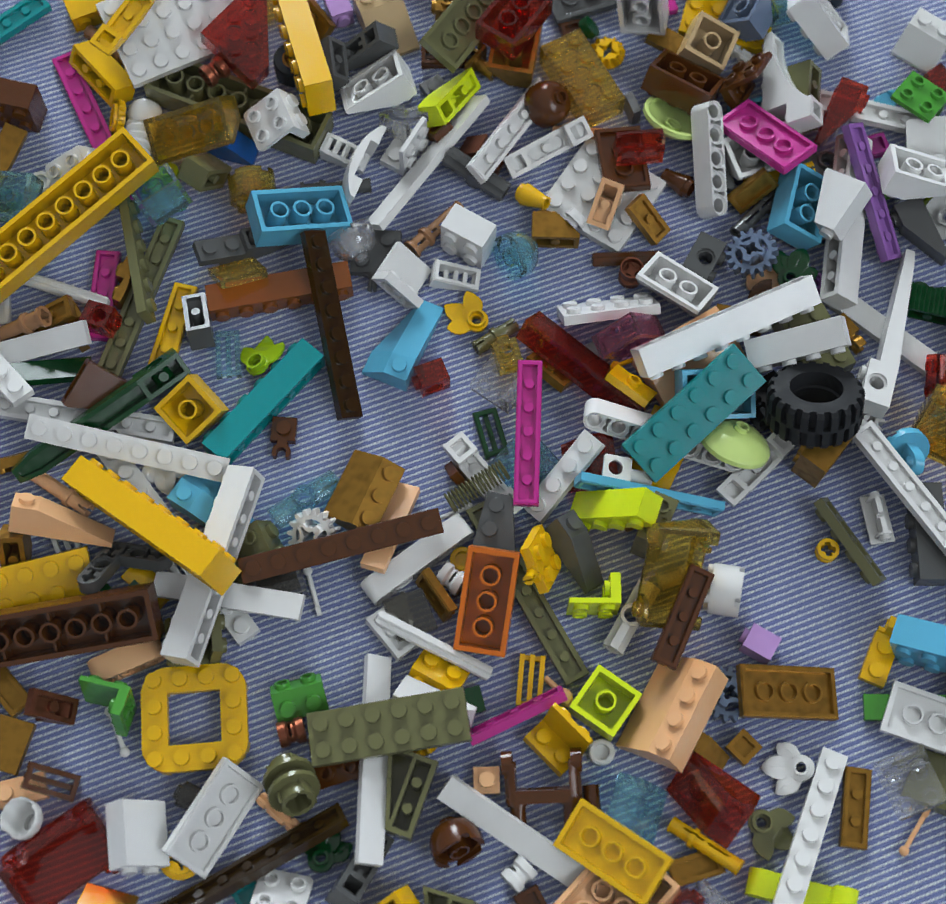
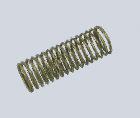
[443,460,510,513]

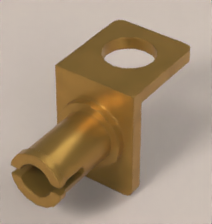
[464,42,497,81]

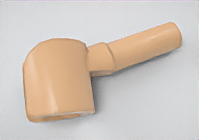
[544,675,573,708]

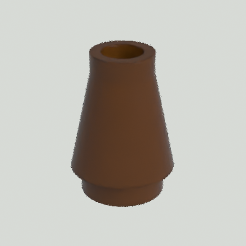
[660,168,695,198]

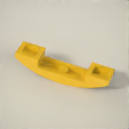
[89,0,155,56]

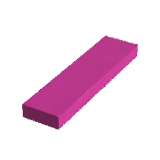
[86,250,122,342]
[470,686,568,746]

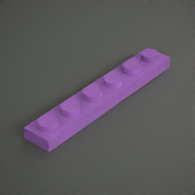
[841,122,902,263]

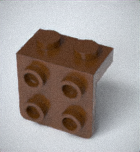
[719,51,773,110]

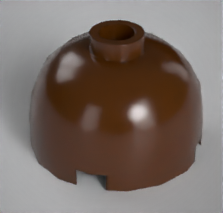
[524,80,571,128]
[429,816,485,868]

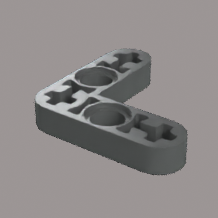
[77,541,173,594]

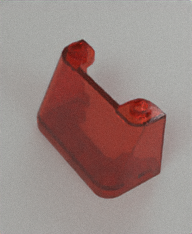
[0,797,120,904]

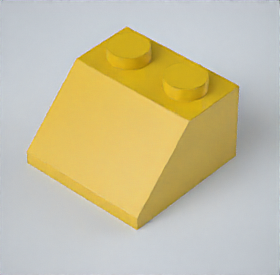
[154,374,230,445]

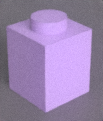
[323,0,354,29]
[738,623,782,665]

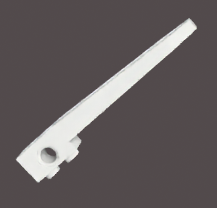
[857,249,915,419]

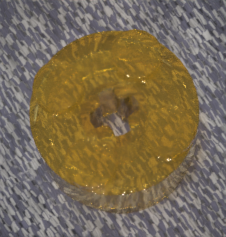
[227,165,276,214]

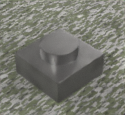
[420,73,446,97]

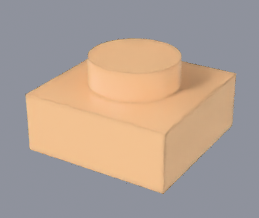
[473,766,500,795]

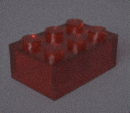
[475,0,553,61]

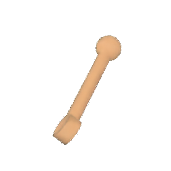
[899,807,931,856]

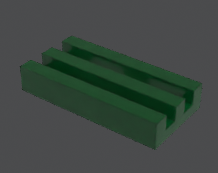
[472,407,509,460]

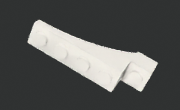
[761,32,823,133]

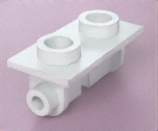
[859,491,895,545]

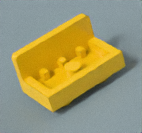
[409,650,469,690]

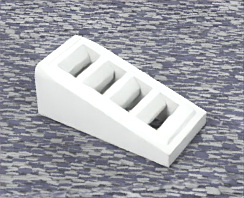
[319,132,371,174]
[429,259,481,292]

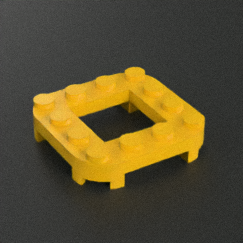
[141,663,250,775]

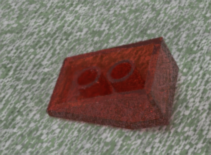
[814,77,870,153]
[666,750,761,849]

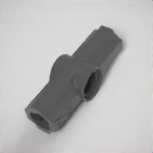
[442,146,511,202]

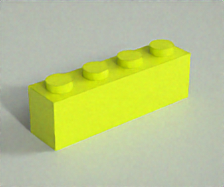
[570,487,663,532]

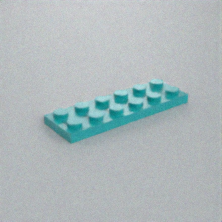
[621,344,766,483]

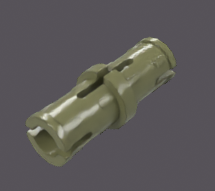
[471,318,520,355]

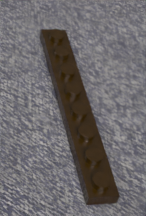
[300,230,363,421]
[162,802,350,904]

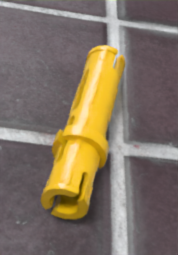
[666,816,745,876]

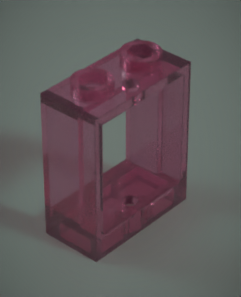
[591,312,665,360]

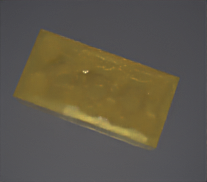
[539,28,626,128]

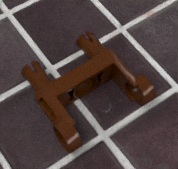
[501,747,583,825]

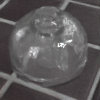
[327,219,376,263]

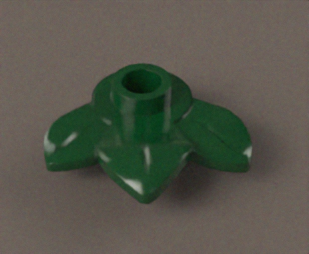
[772,248,818,285]
[304,831,353,873]

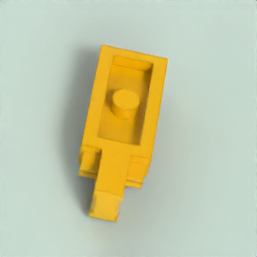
[857,616,897,689]

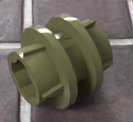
[262,752,321,818]

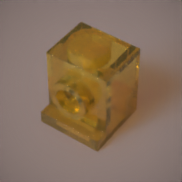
[492,335,523,376]

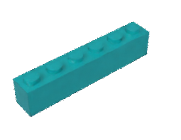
[201,338,326,465]

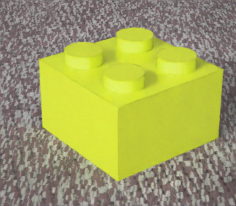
[568,664,643,742]

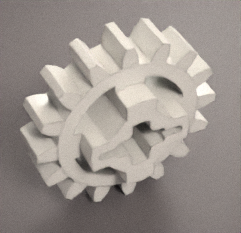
[287,507,341,545]

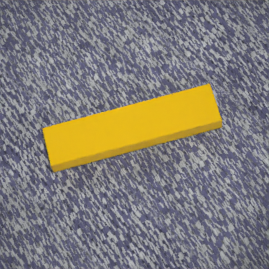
[147,282,199,365]

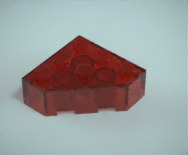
[201,0,269,91]

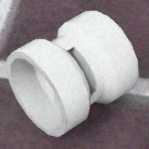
[436,561,464,596]
[500,855,538,894]

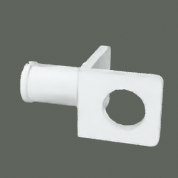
[602,454,652,486]

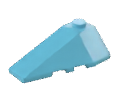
[362,300,444,391]
[167,474,255,527]

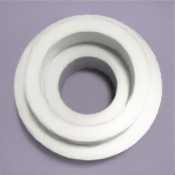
[565,208,587,230]

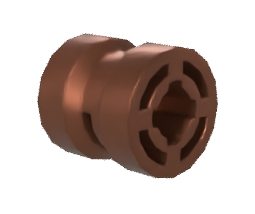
[198,55,231,88]
[618,257,644,289]
[276,716,308,748]

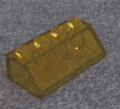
[143,95,241,166]

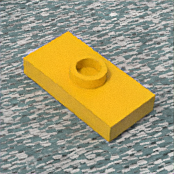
[605,364,657,408]

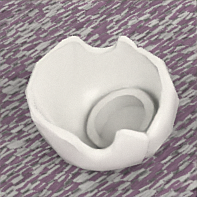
[126,98,163,131]
[0,796,44,841]

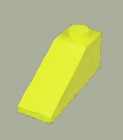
[416,67,481,127]

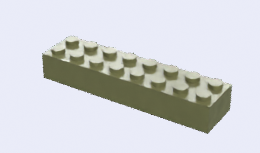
[143,63,334,164]

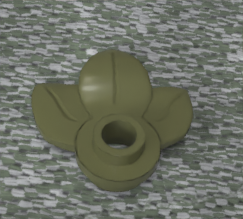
[748,808,795,860]

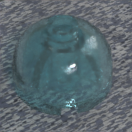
[493,231,539,281]

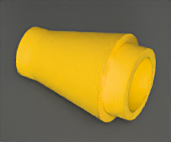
[515,183,551,209]

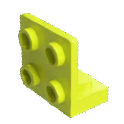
[566,572,622,619]

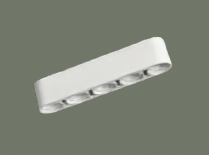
[691,100,728,219]
[360,513,475,606]

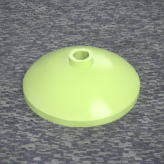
[643,96,692,141]
[701,419,770,469]

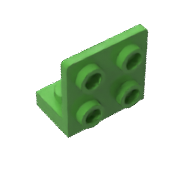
[890,71,946,123]
[78,675,137,737]

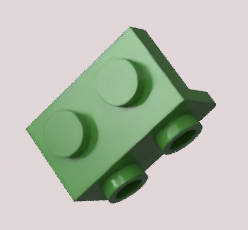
[270,672,329,722]

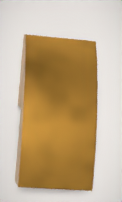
[112,256,132,310]

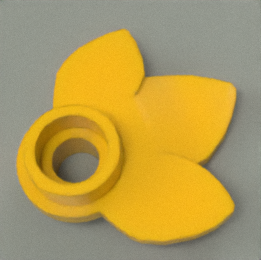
[444,291,488,335]

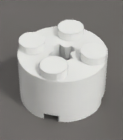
[702,563,745,618]

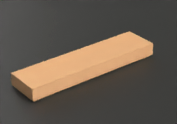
[360,482,420,574]

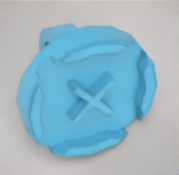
[886,427,930,475]

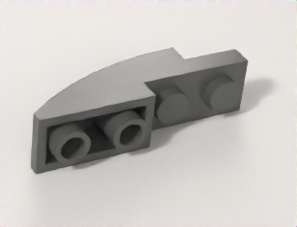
[192,227,288,268]

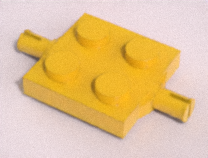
[520,524,561,594]

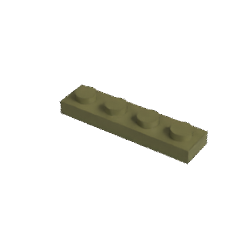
[813,497,887,586]

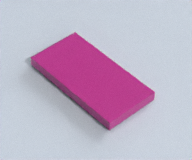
[723,99,818,175]

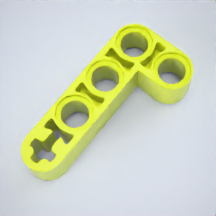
[744,867,859,904]

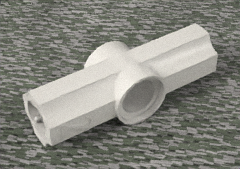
[602,579,659,656]

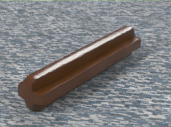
[592,250,661,267]

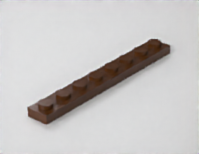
[237,508,444,584]

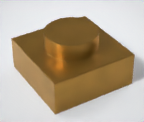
[724,728,762,767]

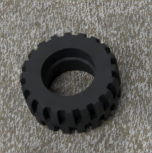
[765,361,865,449]

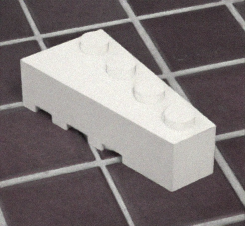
[743,315,852,373]

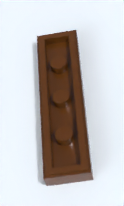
[650,564,715,671]

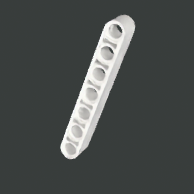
[583,398,745,473]

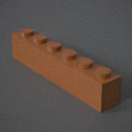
[205,261,354,322]

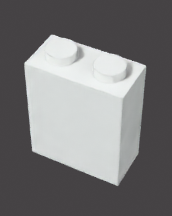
[105,799,170,876]

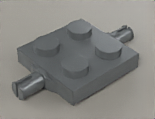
[350,229,402,292]

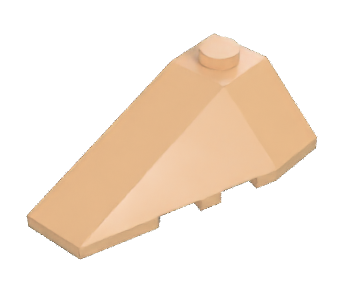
[8,492,115,548]

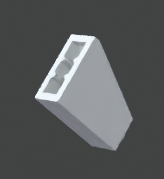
[814,168,873,241]

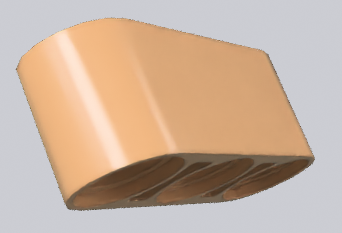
[87,639,166,683]

